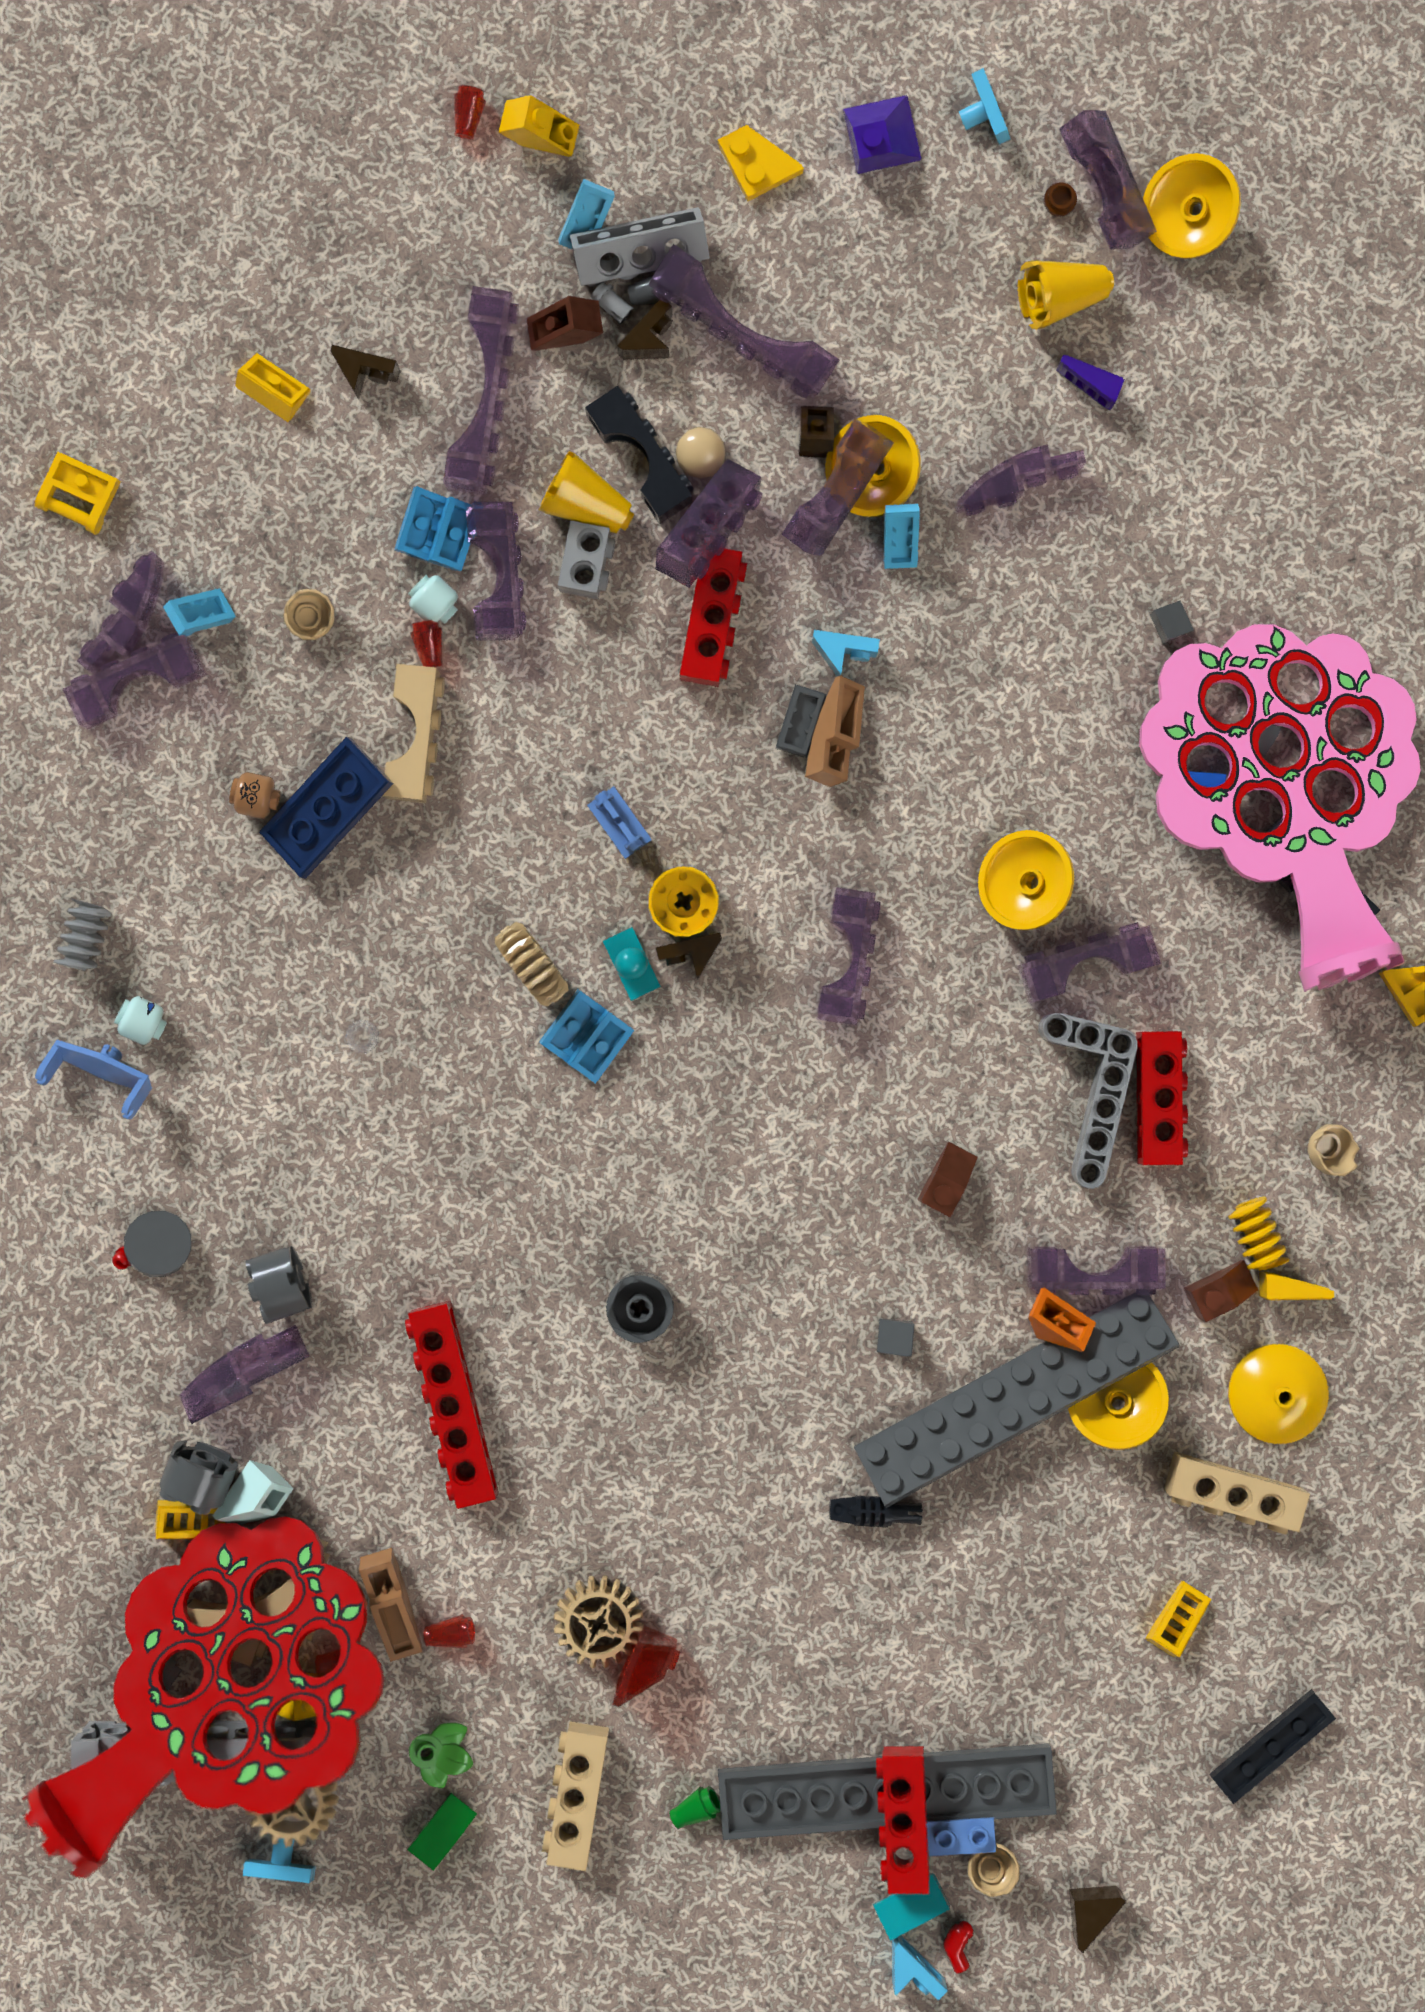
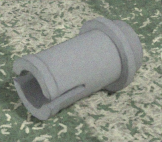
[591,282,634,325]

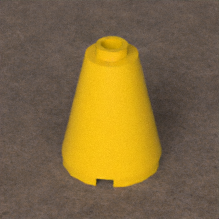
[1017,260,1114,330]
[539,450,635,534]

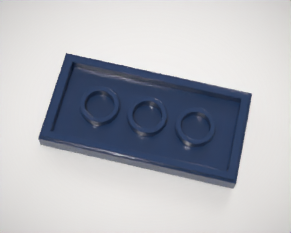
[259,736,394,879]

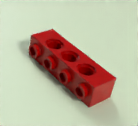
[679,545,748,687]
[1136,1031,1188,1165]
[876,1746,930,1894]

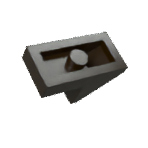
[617,297,673,360]
[330,345,401,399]
[799,406,834,458]
[655,932,722,980]

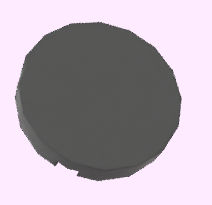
[124,1211,191,1277]

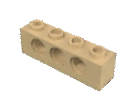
[1164,1451,1310,1534]
[542,1722,609,1871]

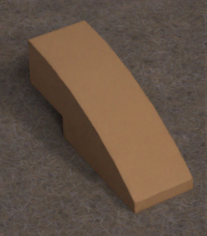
[805,675,865,787]
[359,1548,423,1662]

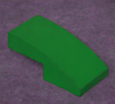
[407,1793,477,1871]

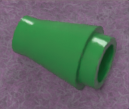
[670,1786,721,1829]

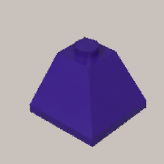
[843,95,921,174]

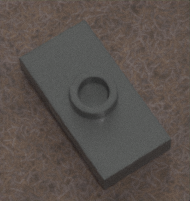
[775,684,827,758]

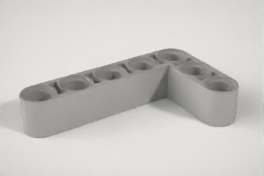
[1038,1013,1138,1189]

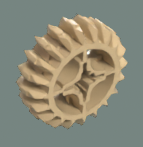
[495,922,568,1006]
[554,1576,644,1668]
[245,1782,339,1848]

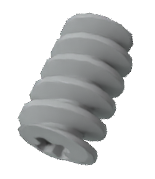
[53,898,112,971]

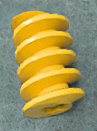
[1228,1196,1290,1271]

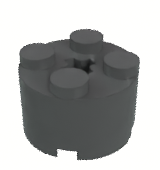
[245,1246,313,1324]
[606,1272,674,1343]
[159,1441,238,1515]

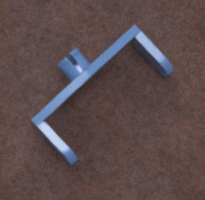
[35,1040,152,1120]

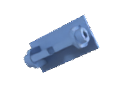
[587,786,652,859]
[927,1817,996,1856]

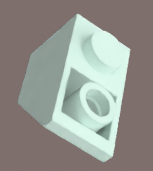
[213,1460,294,1525]

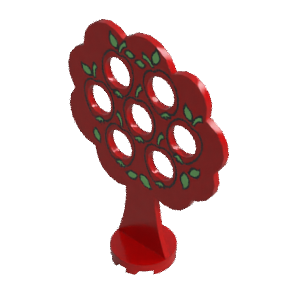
[22,1516,385,1879]

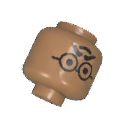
[229,772,281,819]

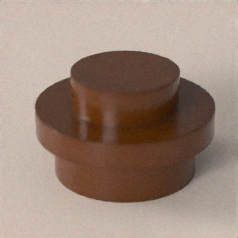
[1044,182,1077,217]

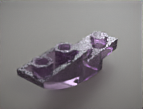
[955,444,1086,516]
[77,551,164,675]
[180,1325,310,1424]

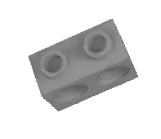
[558,521,616,599]

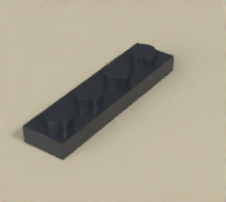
[1209,1689,1336,1804]

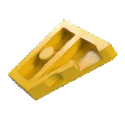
[718,125,804,202]
[1379,966,1425,1027]

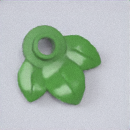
[409,1723,473,1788]

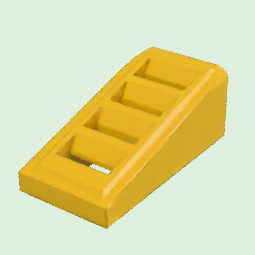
[1259,1271,1334,1300]
[155,1500,225,1539]
[1145,1581,1212,1658]

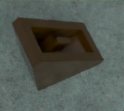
[1069,1886,1127,1953]

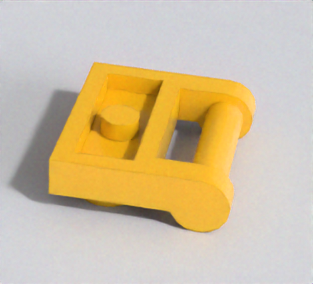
[35,452,121,535]

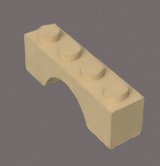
[383,664,445,803]

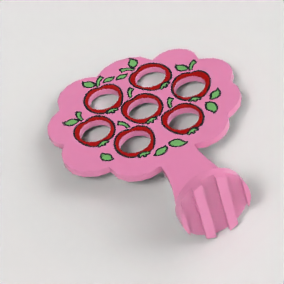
[1139,625,1421,992]

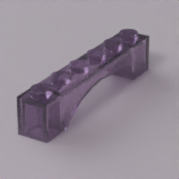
[649,244,839,399]
[443,286,519,495]

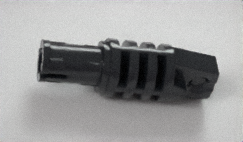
[829,1495,922,1528]

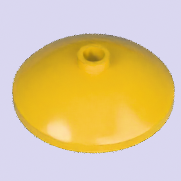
[1141,153,1241,259]
[825,415,921,517]
[978,830,1074,930]
[1228,1344,1329,1444]
[1068,1362,1169,1450]

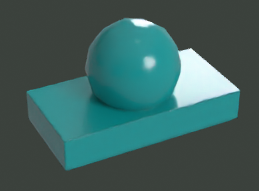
[603,927,661,1001]

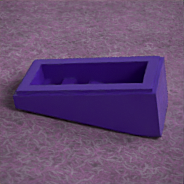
[1056,355,1125,411]

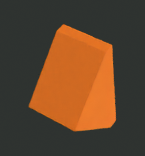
[1028,1288,1096,1352]

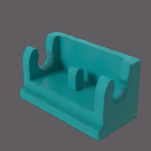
[873,1873,950,1941]

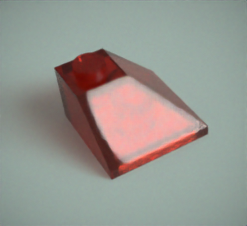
[612,1626,680,1707]

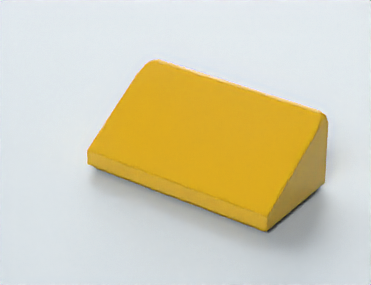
[235,353,311,422]

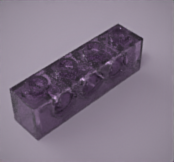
[655,459,762,588]

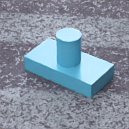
[958,68,1011,144]
[559,179,615,250]
[884,504,920,569]
[163,588,236,636]
[242,1838,316,1883]

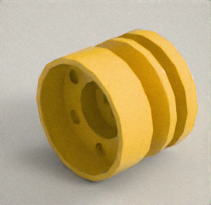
[648,866,719,937]

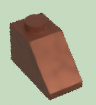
[526,296,603,351]
[917,1141,978,1217]
[1183,1260,1258,1322]

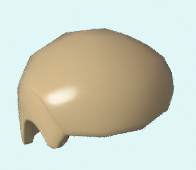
[676,427,725,479]
[284,589,334,640]
[1308,1124,1360,1176]
[968,1843,1020,1897]

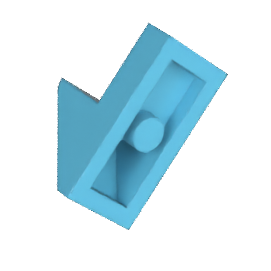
[812,630,880,676]
[892,1935,948,2001]

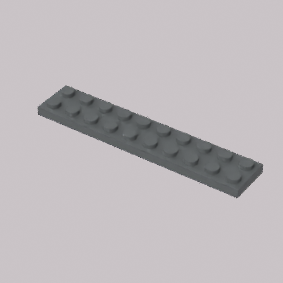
[854,1287,1180,1508]
[718,1743,1057,1840]

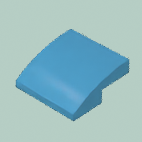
[394,486,481,571]
[539,989,635,1084]

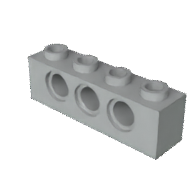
[570,207,710,287]

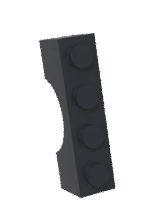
[585,386,694,524]

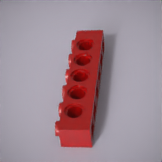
[405,1300,499,1509]

